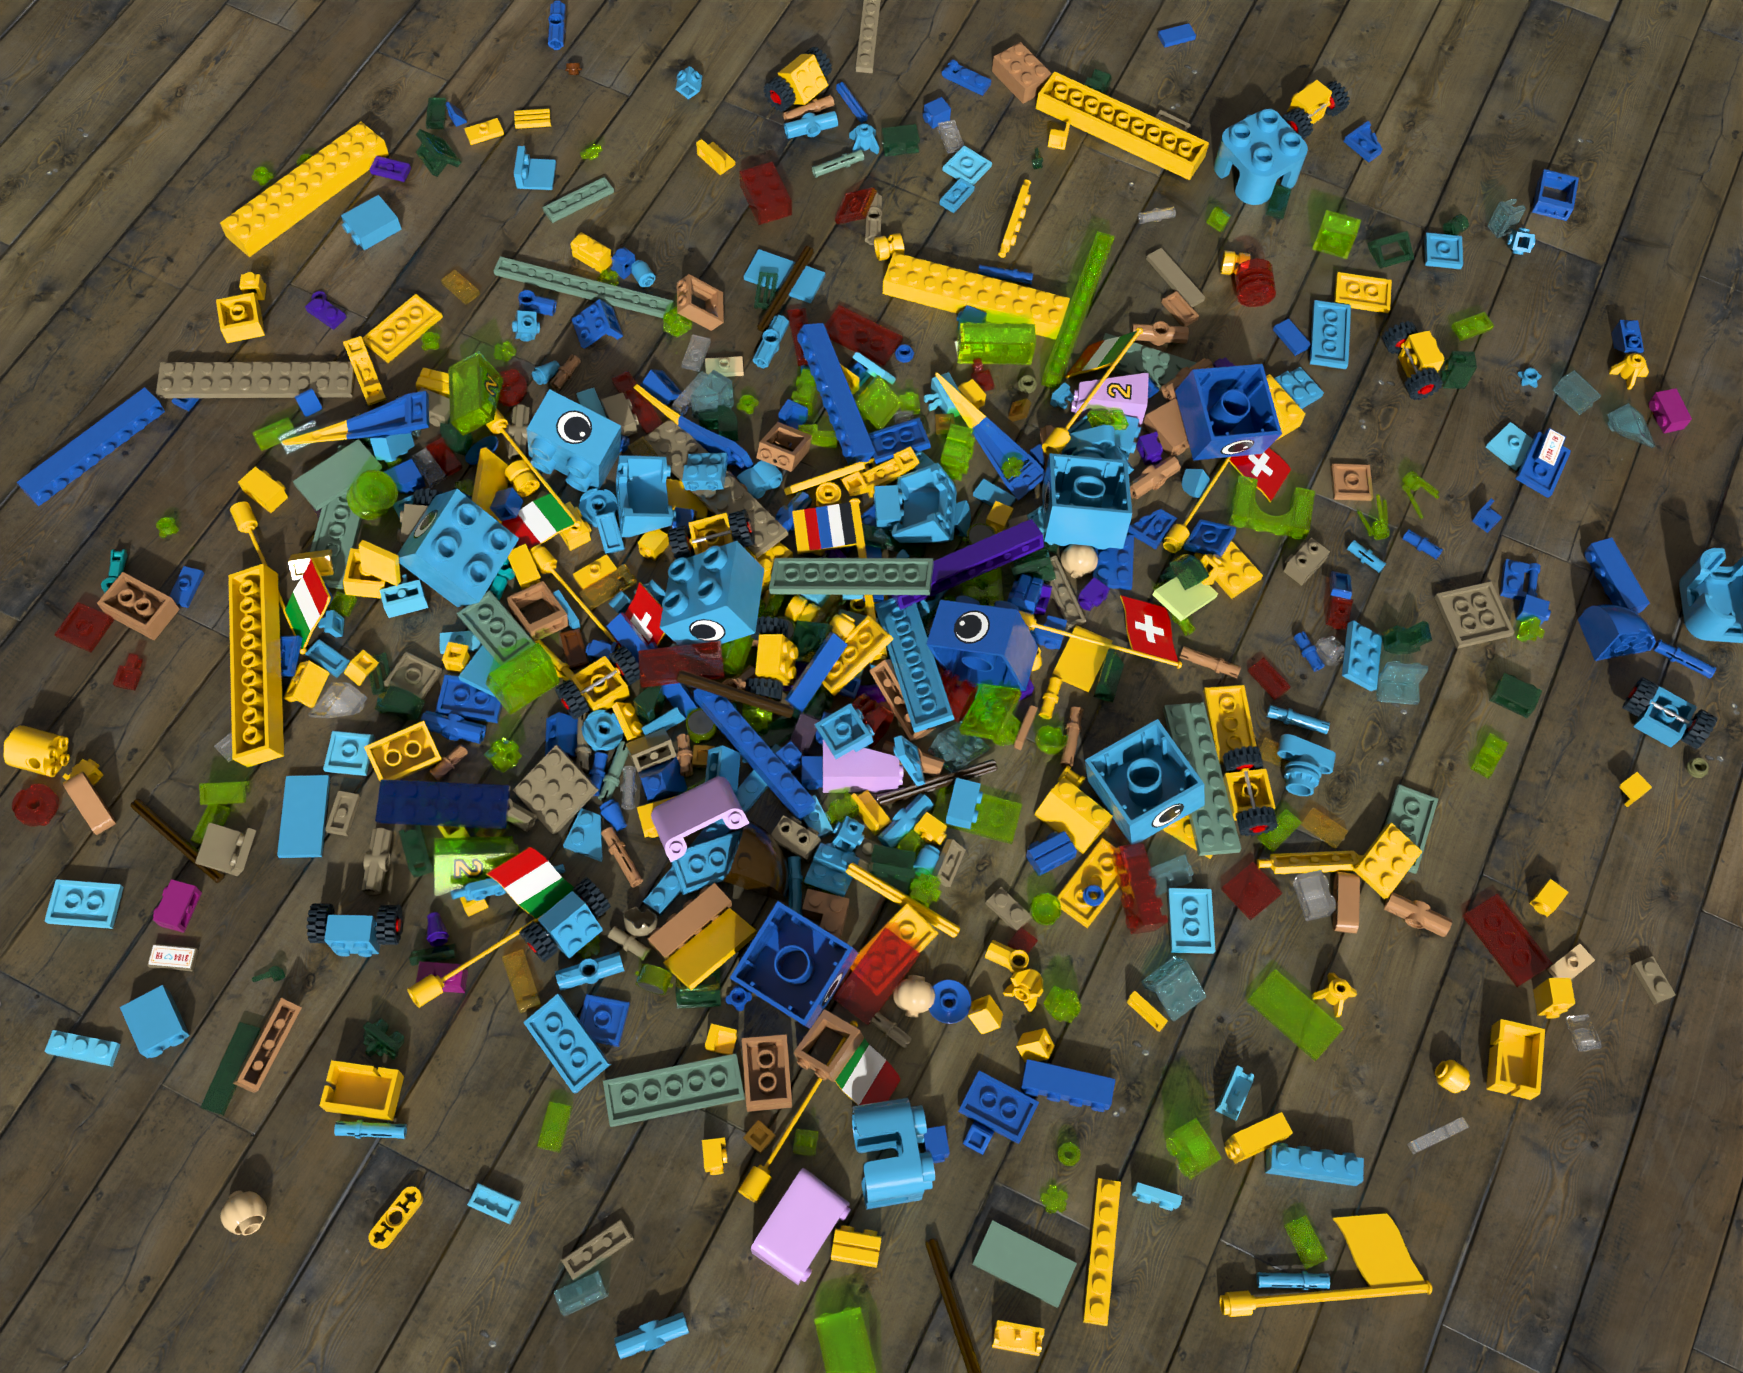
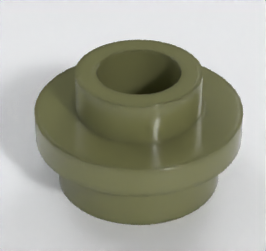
[1018,375,1037,393]
[1686,758,1709,778]

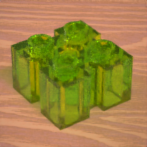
[941,424,976,481]

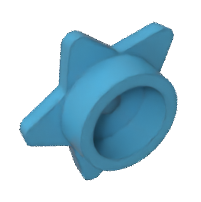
[1517,367,1542,388]

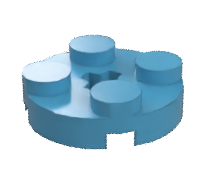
[579,488,618,527]
[581,710,624,752]

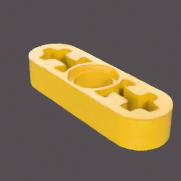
[369,1187,423,1249]

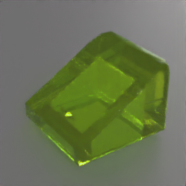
[898,829,926,862]

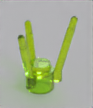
[1402,471,1439,519]
[1357,494,1390,540]

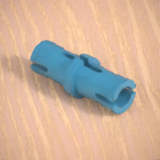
[1347,540,1386,573]

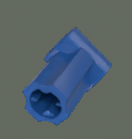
[518,290,557,316]

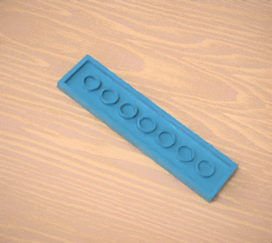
[874,598,954,733]

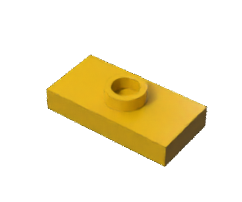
[464,118,504,145]
[573,554,618,591]

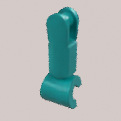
[101,549,127,593]
[489,558,516,601]

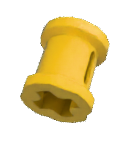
[1058,766,1086,789]

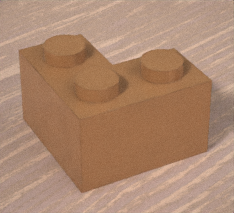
[802,889,850,940]

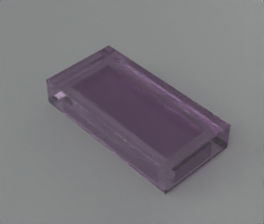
[789,712,820,757]

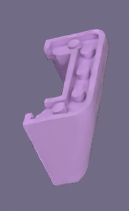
[651,776,749,862]
[751,1168,851,1285]

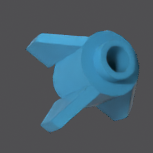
[849,124,879,154]

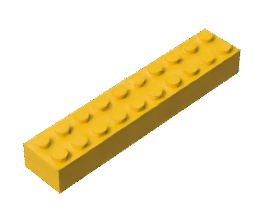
[1036,71,1209,180]
[220,122,389,257]
[883,252,1070,340]
[228,564,284,767]

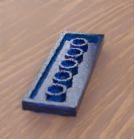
[375,779,510,829]

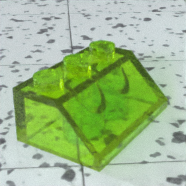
[485,643,560,715]

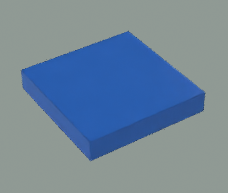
[1184,519,1236,557]
[579,994,630,1047]

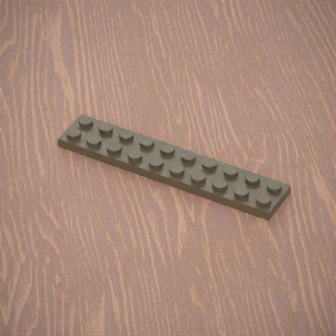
[156,362,355,398]
[642,419,788,558]

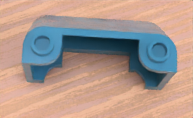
[616,455,676,538]
[892,463,957,543]

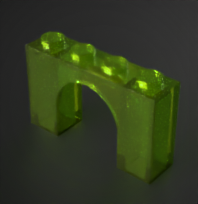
[1229,475,1315,540]

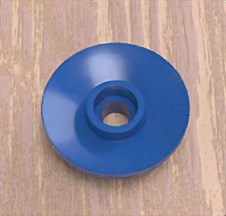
[465,436,499,465]
[929,980,971,1024]

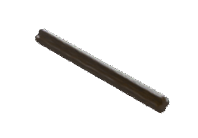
[757,246,814,333]
[676,670,794,718]
[877,759,997,807]
[130,799,225,883]
[925,1238,982,1373]

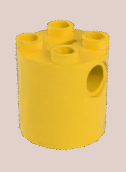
[4,725,70,777]

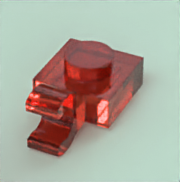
[971,358,995,391]
[113,653,143,691]

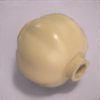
[1061,544,1098,579]
[893,975,935,1018]
[220,1190,267,1235]

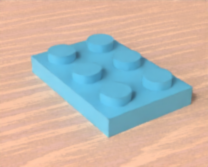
[45,880,124,929]
[1167,888,1215,954]

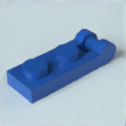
[942,60,992,96]

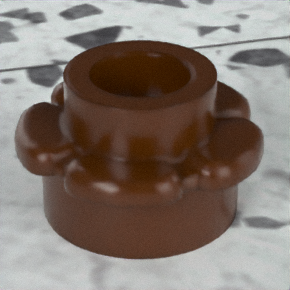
[565,63,582,75]

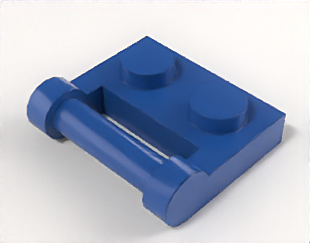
[1500,559,1541,601]

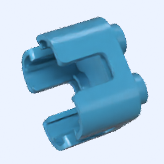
[1214,109,1308,205]
[1679,548,1743,643]
[852,1098,935,1210]

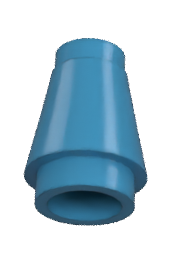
[532,360,560,385]

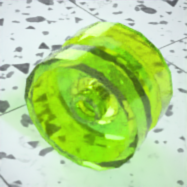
[346,470,398,520]

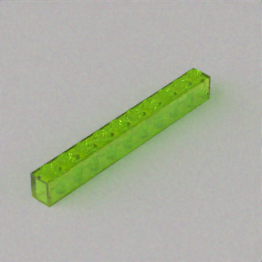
[1041,231,1115,390]

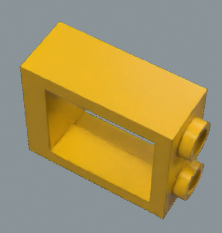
[1224,1112,1293,1164]

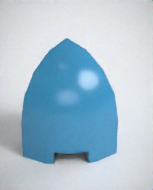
[1182,469,1210,498]
[954,500,971,536]

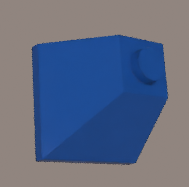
[638,756,688,804]

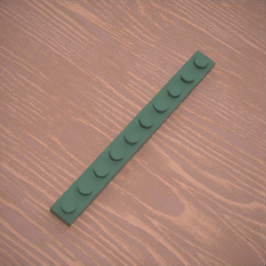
[493,256,674,320]

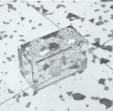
[1292,870,1336,921]

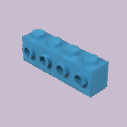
[1265,1143,1364,1186]

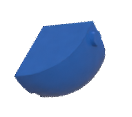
[1578,605,1656,661]

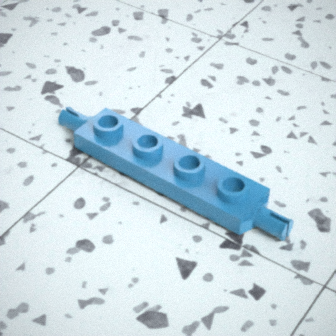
[451,864,565,901]

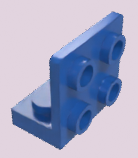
[572,299,623,349]

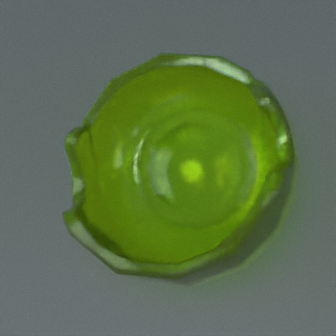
[1035,726,1068,755]
[1029,893,1061,926]

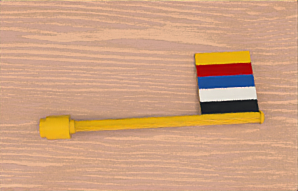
[792,498,888,666]

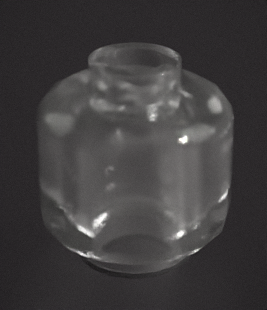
[1316,636,1345,666]

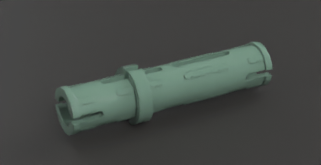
[812,149,864,178]
[598,741,629,802]

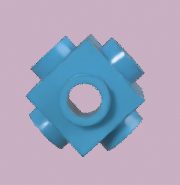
[675,66,702,99]
[1507,227,1535,255]
[512,310,540,341]
[831,816,865,852]

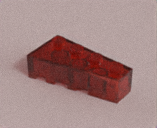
[1112,843,1168,935]

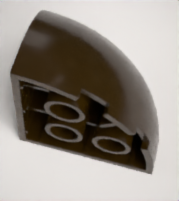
[723,819,789,902]

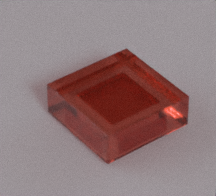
[1008,927,1038,955]

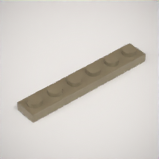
[856,0,881,73]

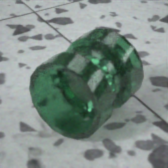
[1443,214,1469,236]

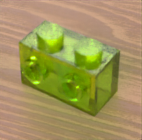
[791,369,819,416]

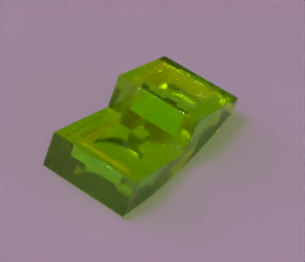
[798,425,837,448]
[1470,733,1509,779]

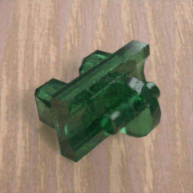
[363,1018,404,1060]

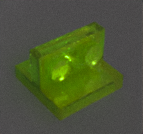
[855,375,903,430]

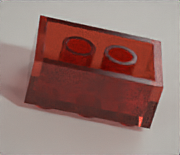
[739,161,792,225]

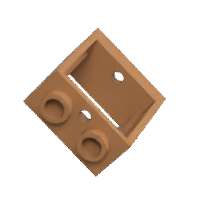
[677,274,724,331]
[756,422,812,472]
[507,581,568,642]
[794,1009,864,1082]

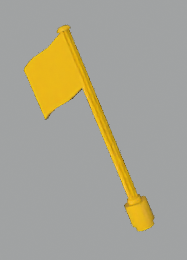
[1219,1213,1432,1317]

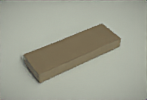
[561,1219,634,1281]

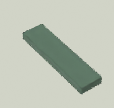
[542,177,614,223]

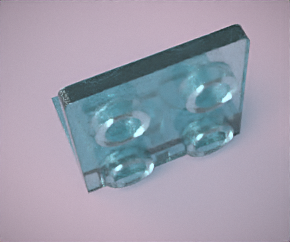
[1377,661,1428,705]
[928,721,990,772]
[1141,957,1206,1021]

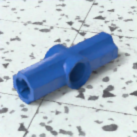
[548,1,566,50]
[775,492,812,544]
[421,710,486,744]

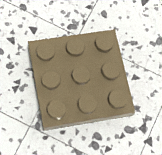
[1434,582,1515,649]
[513,745,599,835]

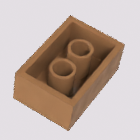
[992,42,1052,104]
[97,572,180,641]
[742,1034,792,1112]

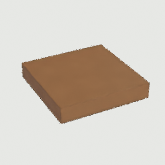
[1330,463,1373,501]

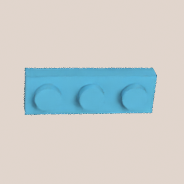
[44,1030,120,1067]

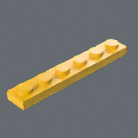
[1083,1178,1121,1326]

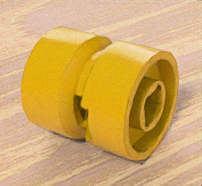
[874,233,904,261]
[1220,250,1250,277]
[505,460,540,497]
[816,482,841,507]
[785,594,822,630]

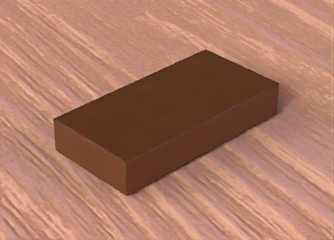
[560,628,589,670]

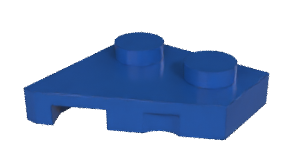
[1344,121,1383,163]
[1127,509,1177,549]

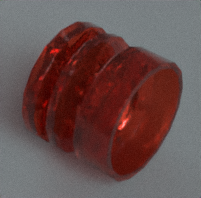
[1234,259,1276,307]
[941,669,979,723]
[852,693,894,748]

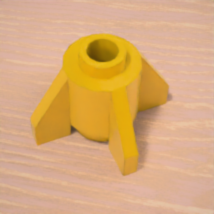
[1609,353,1649,389]
[1003,969,1044,1012]
[1311,972,1357,1018]

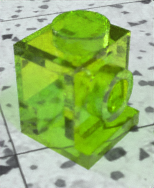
[825,791,859,825]

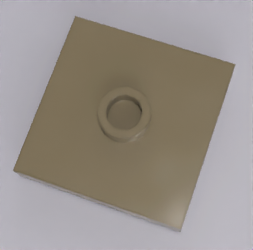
[384,652,442,703]

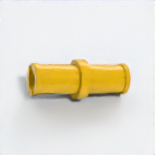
[1039,677,1062,719]

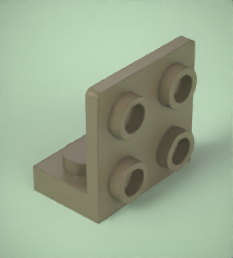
[195,823,256,876]

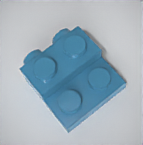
[1274,367,1324,409]
[682,453,728,491]
[814,703,875,759]
[804,843,860,897]

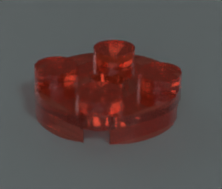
[489,369,528,406]
[12,784,59,826]

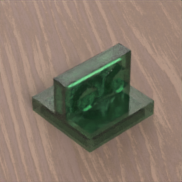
[416,129,462,177]
[1010,548,1056,583]
[792,620,833,664]
[866,845,916,894]

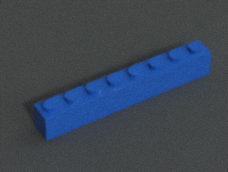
[797,323,875,464]
[17,387,165,506]
[693,689,816,821]

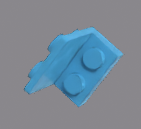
[514,146,556,190]

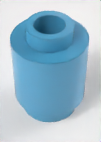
[631,260,655,287]
[912,845,940,878]

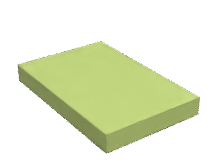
[1152,568,1218,621]

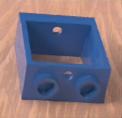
[1532,169,1579,221]

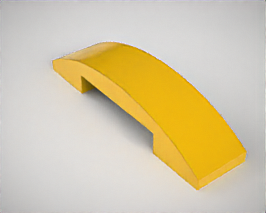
[343,336,386,406]
[841,446,919,496]

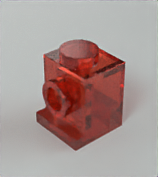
[1326,596,1353,629]

